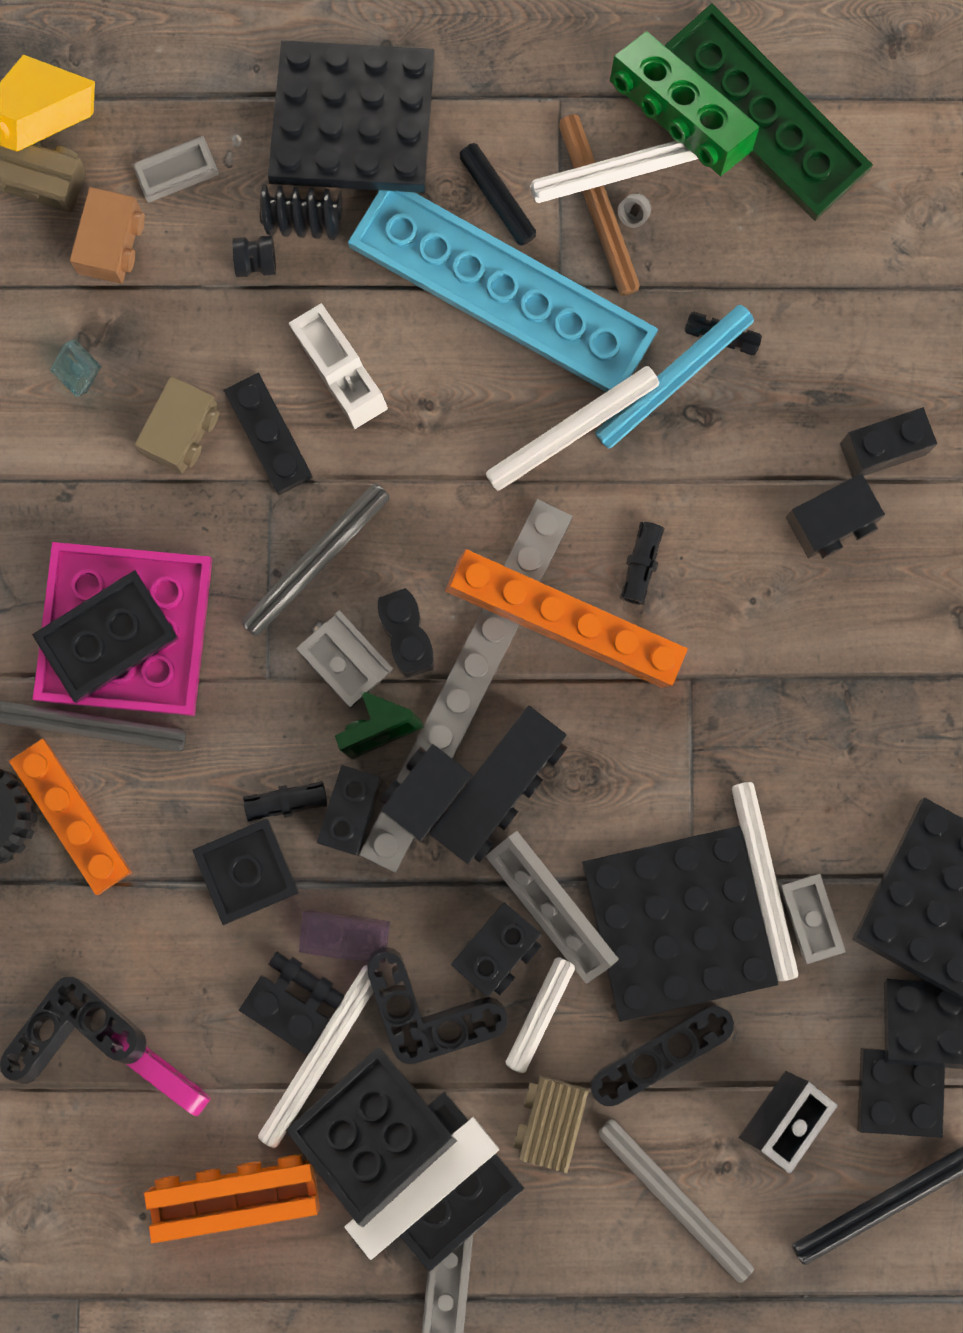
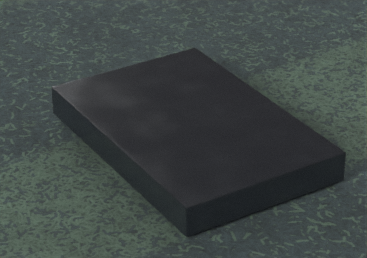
[32,570,179,703]

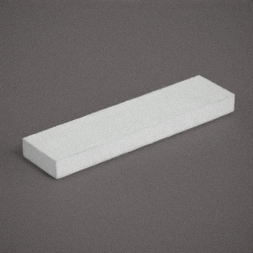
[344,1116,500,1260]

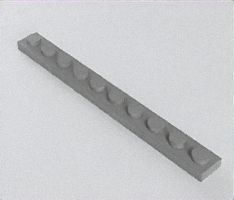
[359,499,573,873]

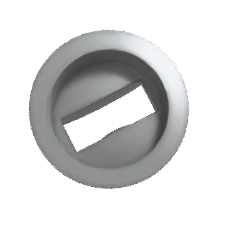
[618,193,652,228]

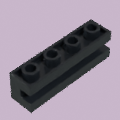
[429,705,568,865]

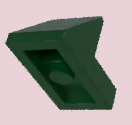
[335,691,424,759]

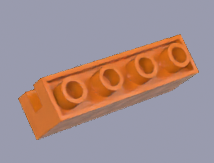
[144,1154,321,1244]

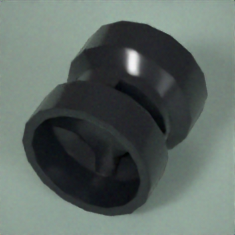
[232,235,276,277]

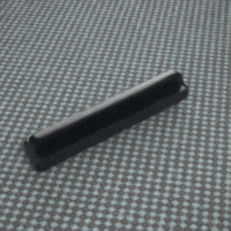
[460,143,536,246]

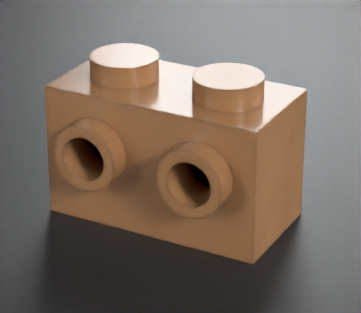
[70,187,145,284]

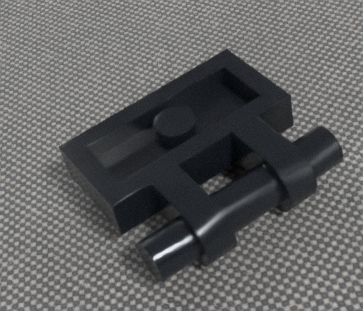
[239,951,345,1055]

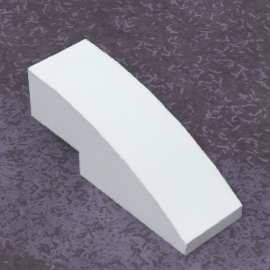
[288,303,388,429]

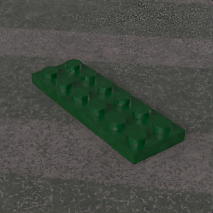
[664,3,873,221]

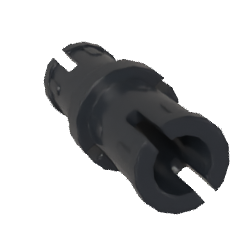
[620,522,665,605]
[243,781,328,822]

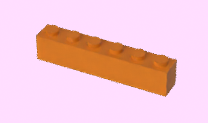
[445,549,688,688]

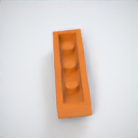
[9,738,133,895]

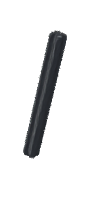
[792,1147,963,1265]

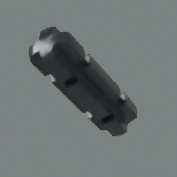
[685,311,762,355]

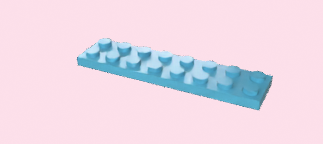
[348,190,658,392]

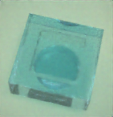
[50,339,102,397]

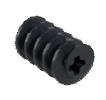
[260,184,343,240]

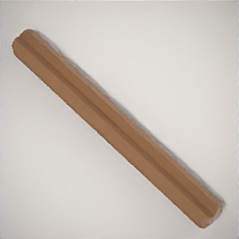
[559,114,640,296]

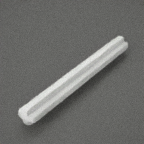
[530,141,698,203]
[486,366,659,491]
[732,782,798,981]
[258,965,378,1148]

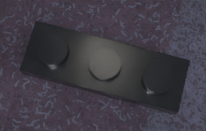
[224,372,313,496]

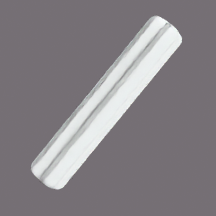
[506,957,575,1073]

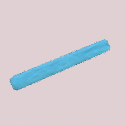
[595,305,754,449]

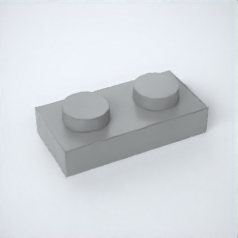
[779,874,846,964]

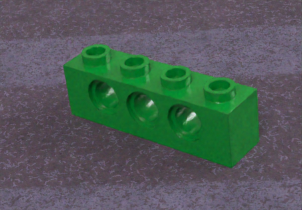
[609,31,760,177]

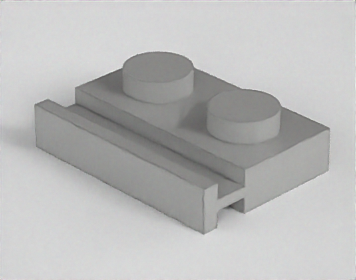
[296,610,393,709]

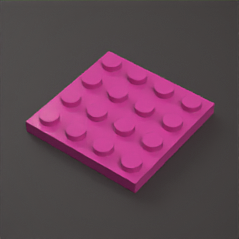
[33,542,213,716]

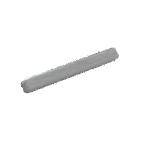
[598,1119,754,1283]

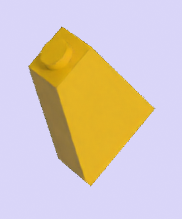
[0,55,95,152]

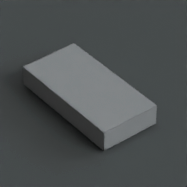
[132,135,219,203]

